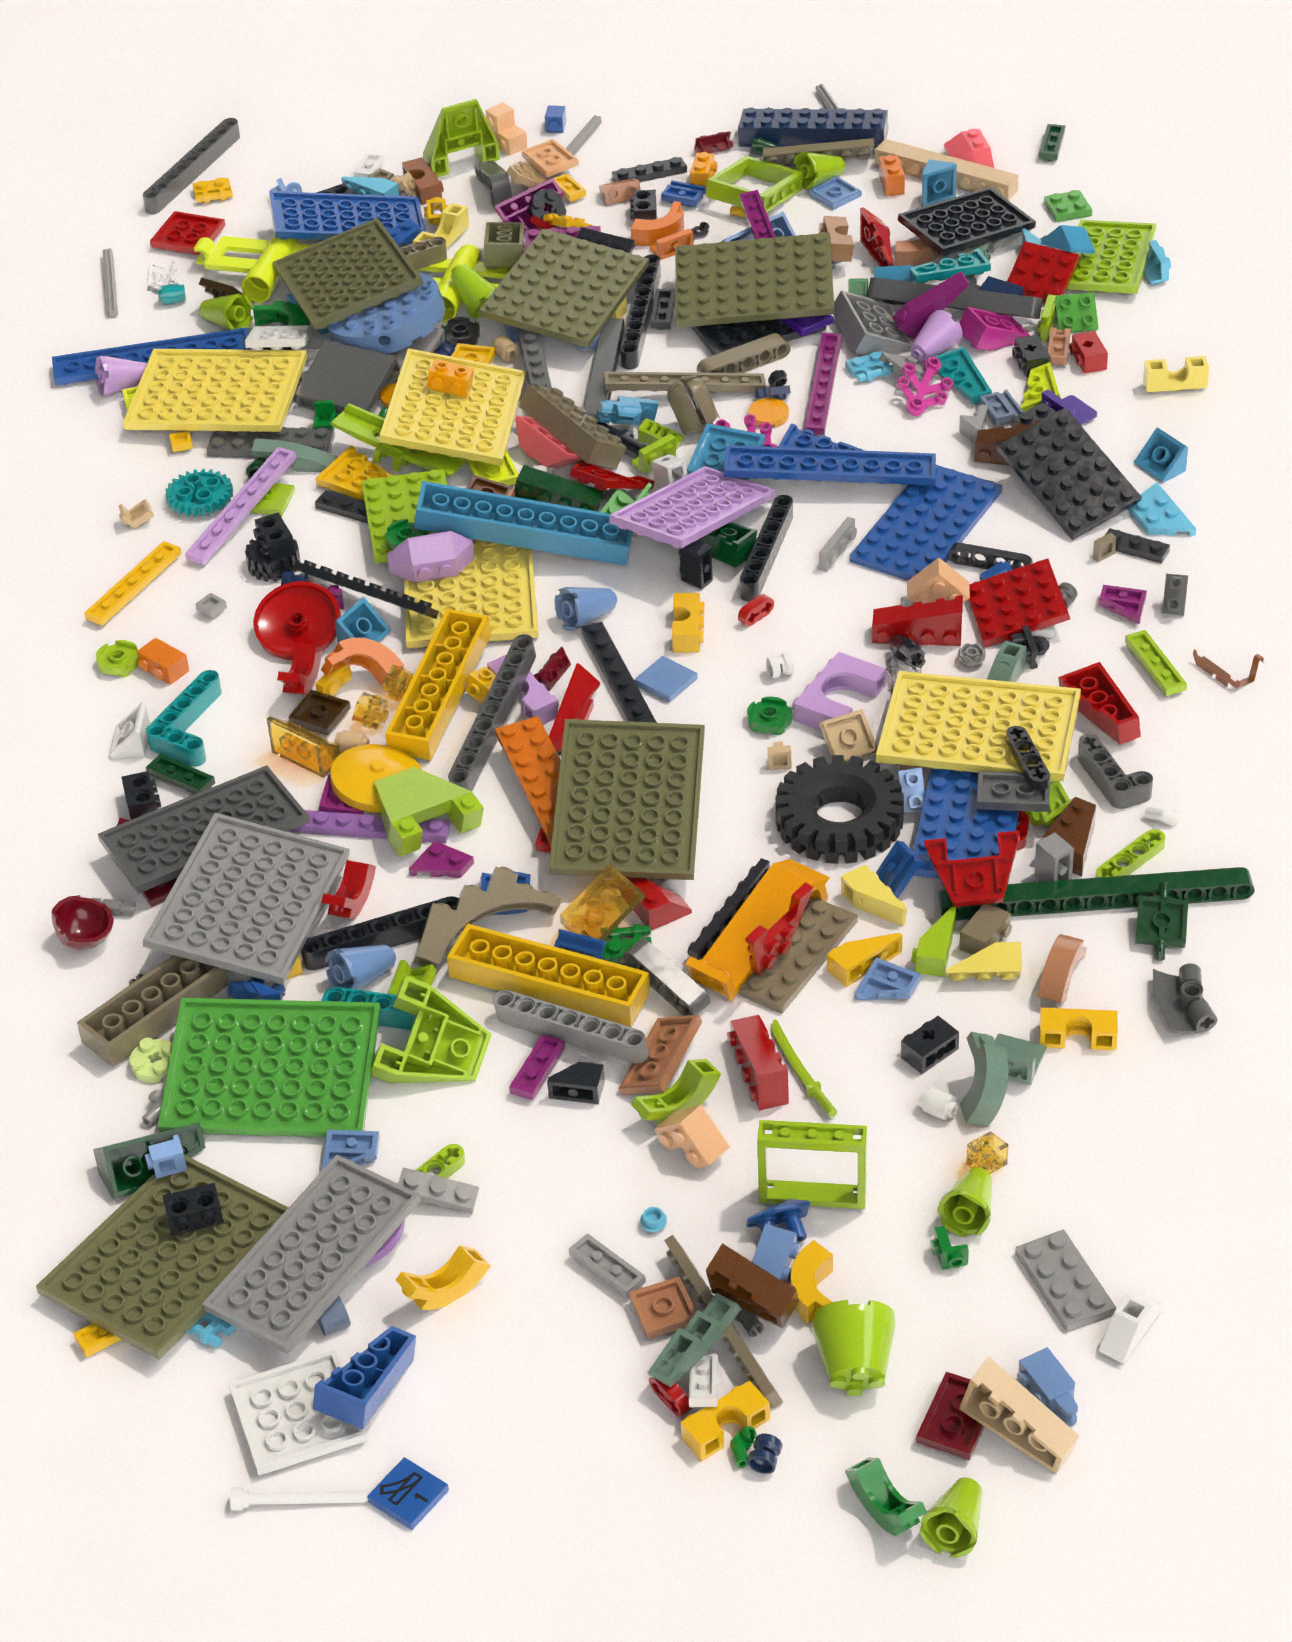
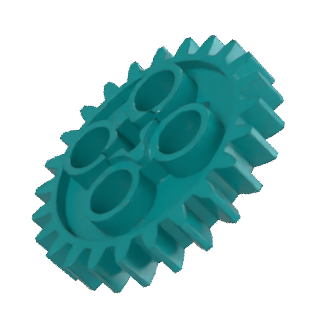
[165,468,234,517]

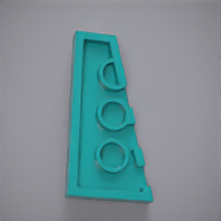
[910,248,991,283]
[935,346,992,404]

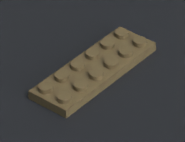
[760,138,874,166]
[740,898,858,1014]

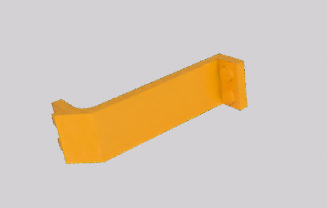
[685,859,830,1002]

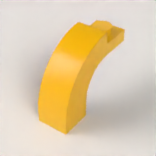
[791,1240,833,1324]
[395,1245,491,1310]

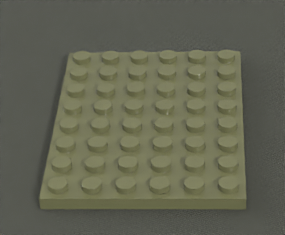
[272,218,424,330]
[479,229,649,348]
[675,233,835,328]
[549,719,705,880]
[36,1155,289,1360]

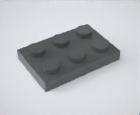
[977,771,1050,812]

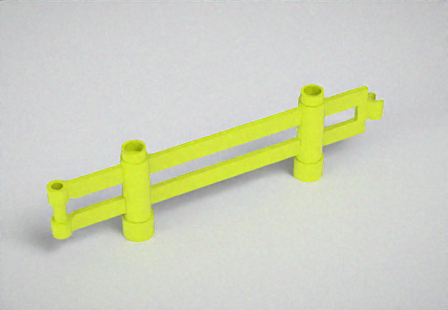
[194,234,511,322]

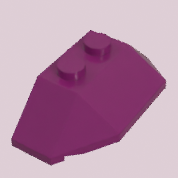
[493,178,563,234]

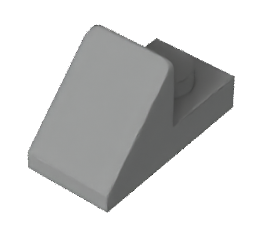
[959,405,988,445]

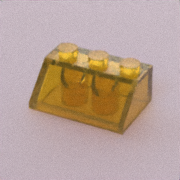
[266,716,340,778]
[560,864,646,941]

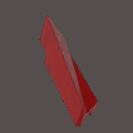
[549,663,600,752]

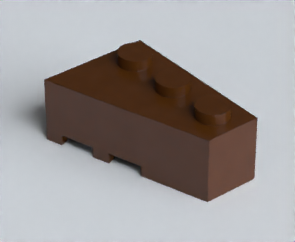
[974,420,1042,466]
[1041,796,1096,876]
[706,1243,799,1329]

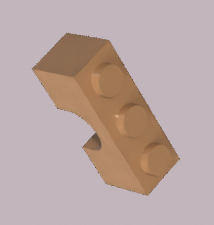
[819,216,854,262]

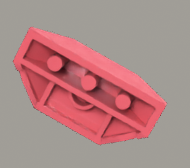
[944,129,994,168]
[515,415,581,468]

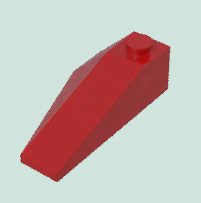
[860,207,893,267]
[606,876,692,931]

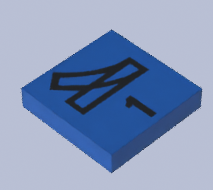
[367,1457,449,1530]

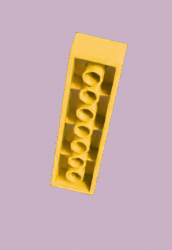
[385,609,491,761]
[447,924,650,1027]

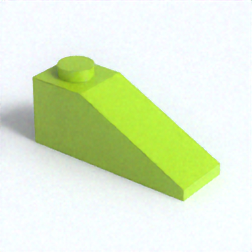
[911,907,956,977]

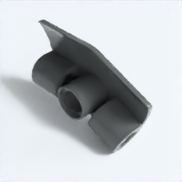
[1153,963,1218,1034]

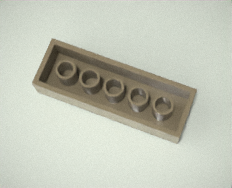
[519,384,627,469]
[77,955,228,1067]

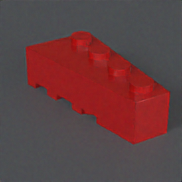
[872,595,963,646]
[727,1014,789,1111]

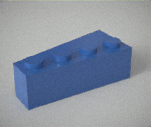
[313,1326,417,1430]

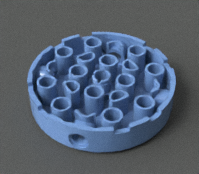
[327,272,445,354]

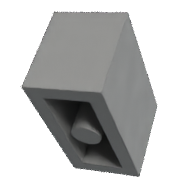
[1034,833,1074,882]

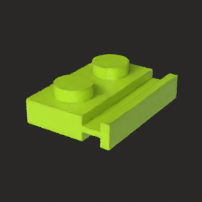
[1037,295,1056,342]

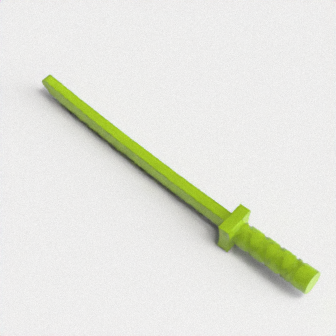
[771,1019,838,1117]

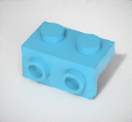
[1144,240,1171,285]

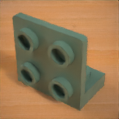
[995,1033,1046,1085]

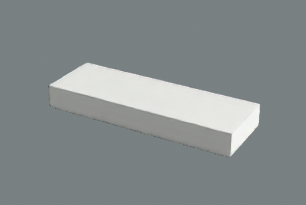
[689,1354,718,1407]

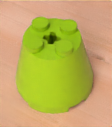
[811,1299,896,1396]

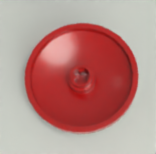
[253,581,341,660]

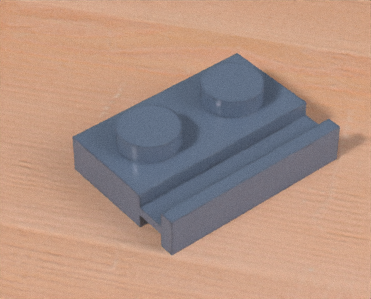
[979,389,1024,425]

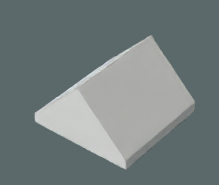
[109,701,150,758]

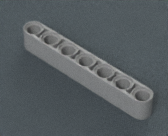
[493,990,649,1063]

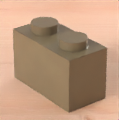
[959,904,1012,955]

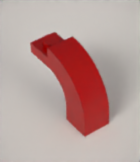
[277,643,322,695]
[321,860,376,919]

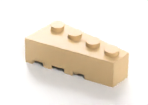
[959,1356,1079,1474]

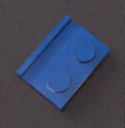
[661,180,706,207]
[876,840,922,899]
[554,929,607,959]

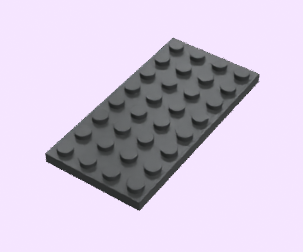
[98,765,310,894]

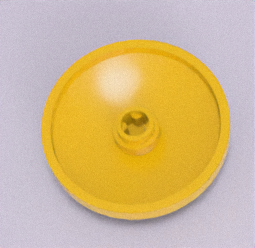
[330,744,422,813]

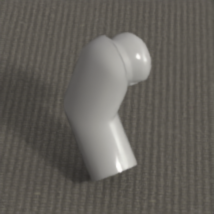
[142,1090,163,1127]

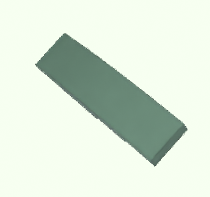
[251,438,338,472]
[647,1293,741,1387]

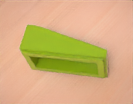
[638,419,684,449]

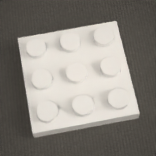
[245,325,313,351]

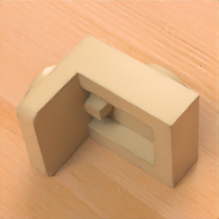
[390,172,415,197]
[118,499,154,529]

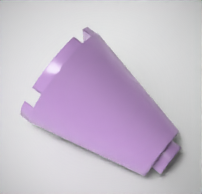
[910,310,963,361]
[95,356,147,396]

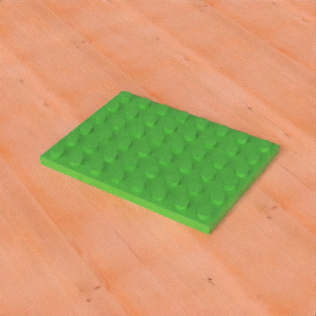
[158,998,381,1137]

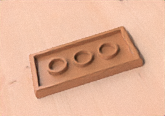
[618,1015,703,1095]

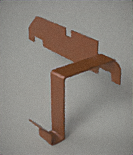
[1192,649,1265,688]

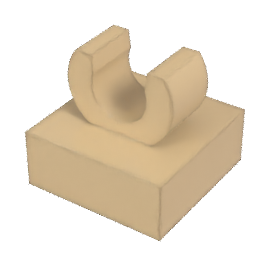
[767,741,792,770]

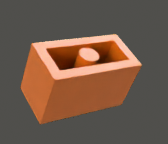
[879,155,905,196]
[137,637,189,685]

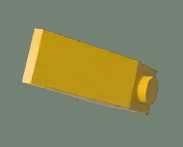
[827,933,903,988]

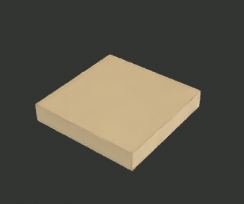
[819,709,878,763]

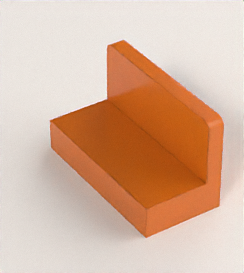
[650,229,694,260]

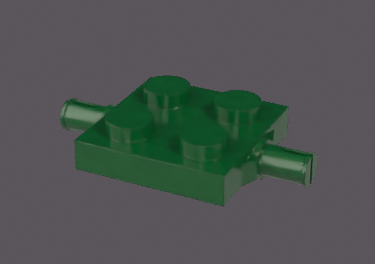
[1135,882,1189,961]

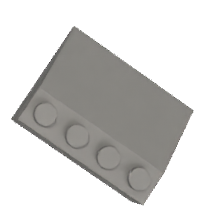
[833,290,913,356]

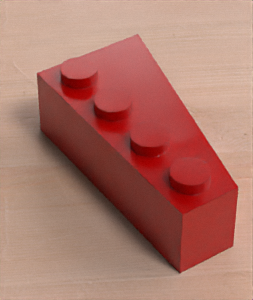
[1058,662,1141,745]

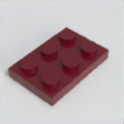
[916,1371,985,1461]

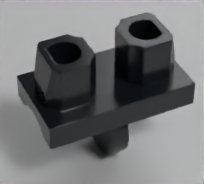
[1010,625,1050,669]

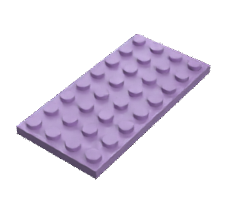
[609,466,775,549]

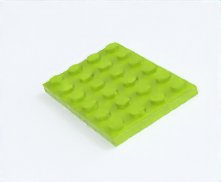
[1067,219,1157,294]
[361,469,447,564]

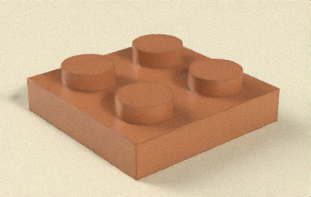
[628,1276,696,1340]

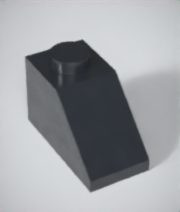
[547,1062,605,1104]

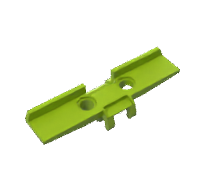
[331,403,466,477]

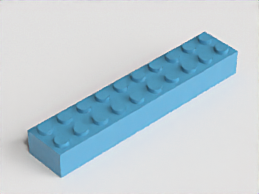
[414,481,632,566]

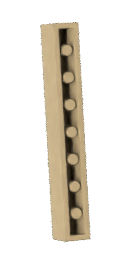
[875,139,1019,200]

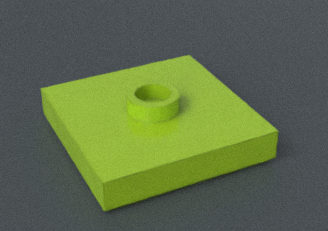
[250,483,295,516]

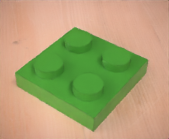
[1044,190,1093,222]

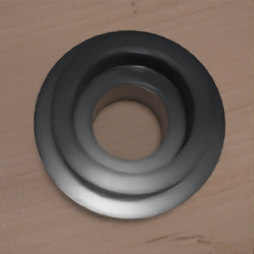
[768,370,788,387]

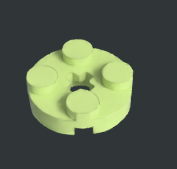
[129,1038,173,1083]

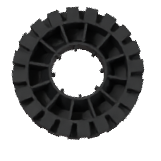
[775,755,904,864]

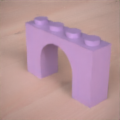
[792,652,886,730]

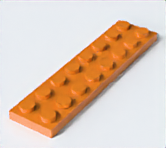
[495,716,561,847]

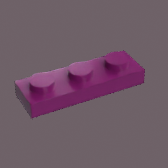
[509,1034,566,1100]

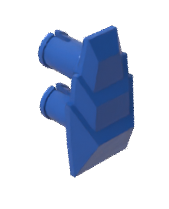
[228,977,286,1000]
[746,1199,810,1243]

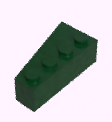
[514,465,603,511]
[698,522,757,568]

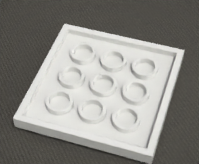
[228,1349,368,1476]

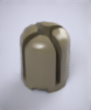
[667,376,720,435]

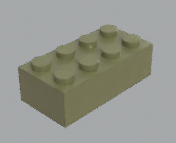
[484,222,524,269]

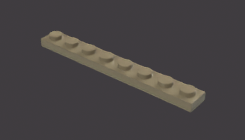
[603,372,766,393]
[664,1234,783,1408]

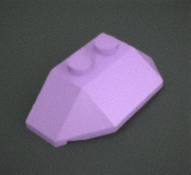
[387,531,474,583]

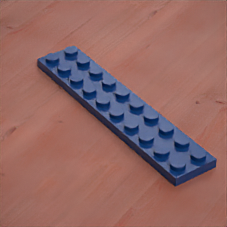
[52,327,251,385]
[724,445,936,486]

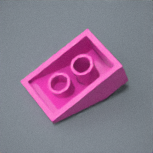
[959,307,1031,351]

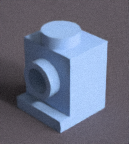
[145,1134,187,1179]

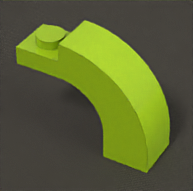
[631,1059,721,1125]

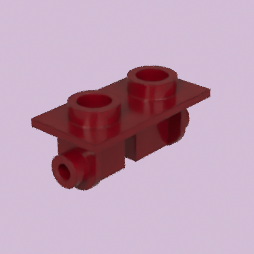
[694,131,733,154]
[534,646,571,691]

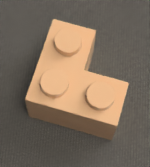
[485,102,528,156]
[907,557,970,604]
[654,1105,730,1169]

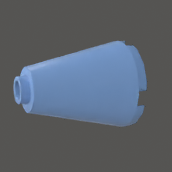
[555,587,617,631]
[325,945,396,990]

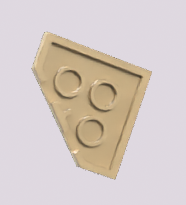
[506,161,547,189]

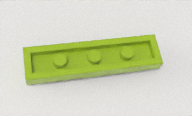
[1125,630,1187,696]

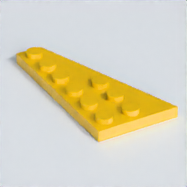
[315,445,391,501]

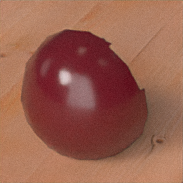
[51,895,114,950]

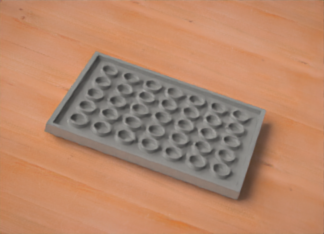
[143,813,350,985]

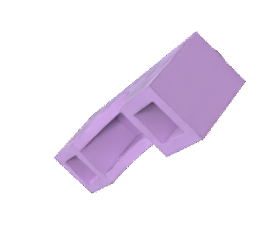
[487,655,559,724]

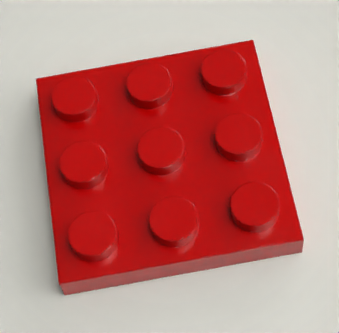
[150,211,226,255]
[1007,241,1080,304]

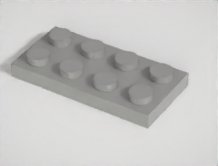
[1015,1229,1116,1332]

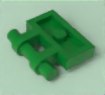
[601,924,652,964]

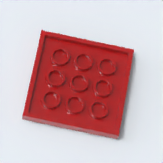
[969,558,1071,648]

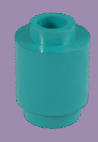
[157,283,186,305]

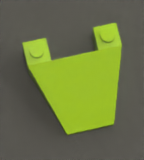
[423,98,500,178]
[373,767,484,857]
[371,975,492,1083]

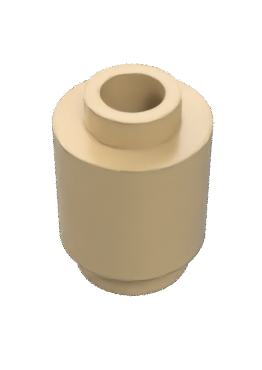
[492,335,519,362]
[334,730,370,753]

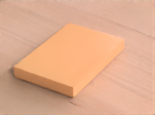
[521,139,579,178]

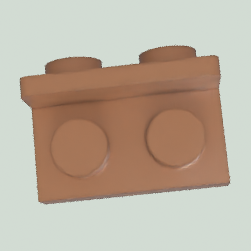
[599,178,641,205]

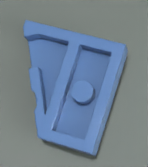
[854,957,921,1000]
[321,1130,380,1171]

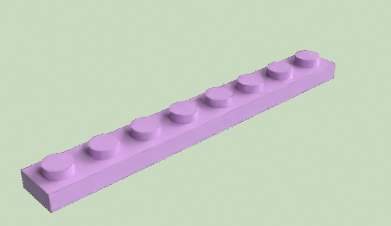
[185,447,297,565]

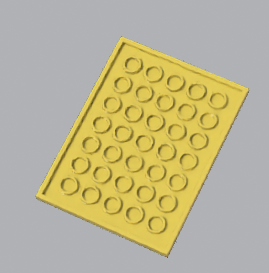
[379,348,526,466]
[123,349,308,432]
[404,539,539,648]
[876,671,1081,782]

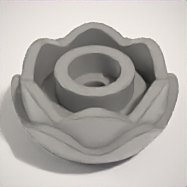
[958,643,986,667]

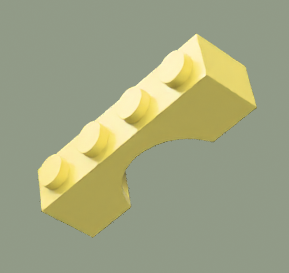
[413,203,469,248]

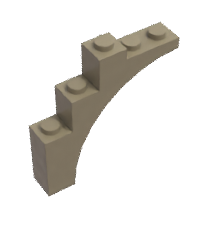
[412,866,562,969]

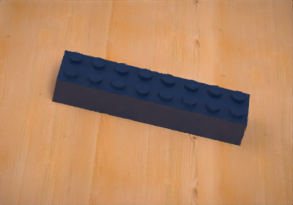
[738,107,889,148]

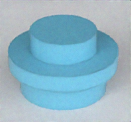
[640,1207,667,1232]

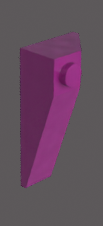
[892,271,970,340]

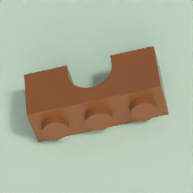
[402,157,444,205]

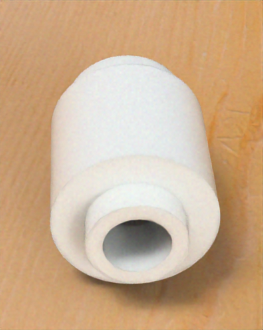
[918,1087,958,1121]

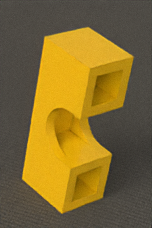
[672,593,705,653]
[1039,1008,1118,1050]
[681,1380,770,1462]

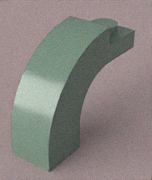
[960,1031,1009,1127]

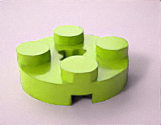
[96,640,138,677]

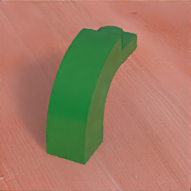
[253,301,310,343]
[845,1457,927,1536]

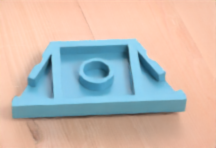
[1128,482,1196,536]

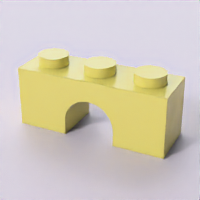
[1143,356,1209,393]

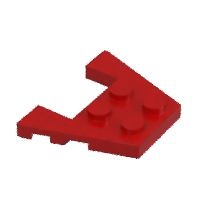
[570,460,655,490]
[924,830,1020,907]
[745,882,813,975]

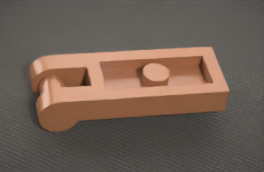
[1048,327,1071,365]

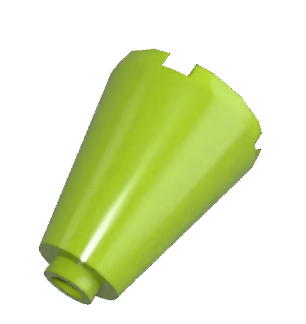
[793,152,846,190]
[451,264,496,319]
[199,294,253,330]
[937,1167,992,1237]
[920,1477,983,1558]

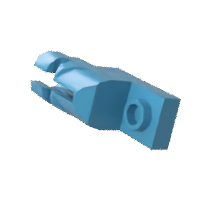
[597,396,659,426]

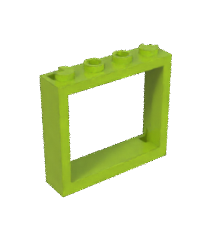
[705,155,803,213]
[757,1120,867,1209]

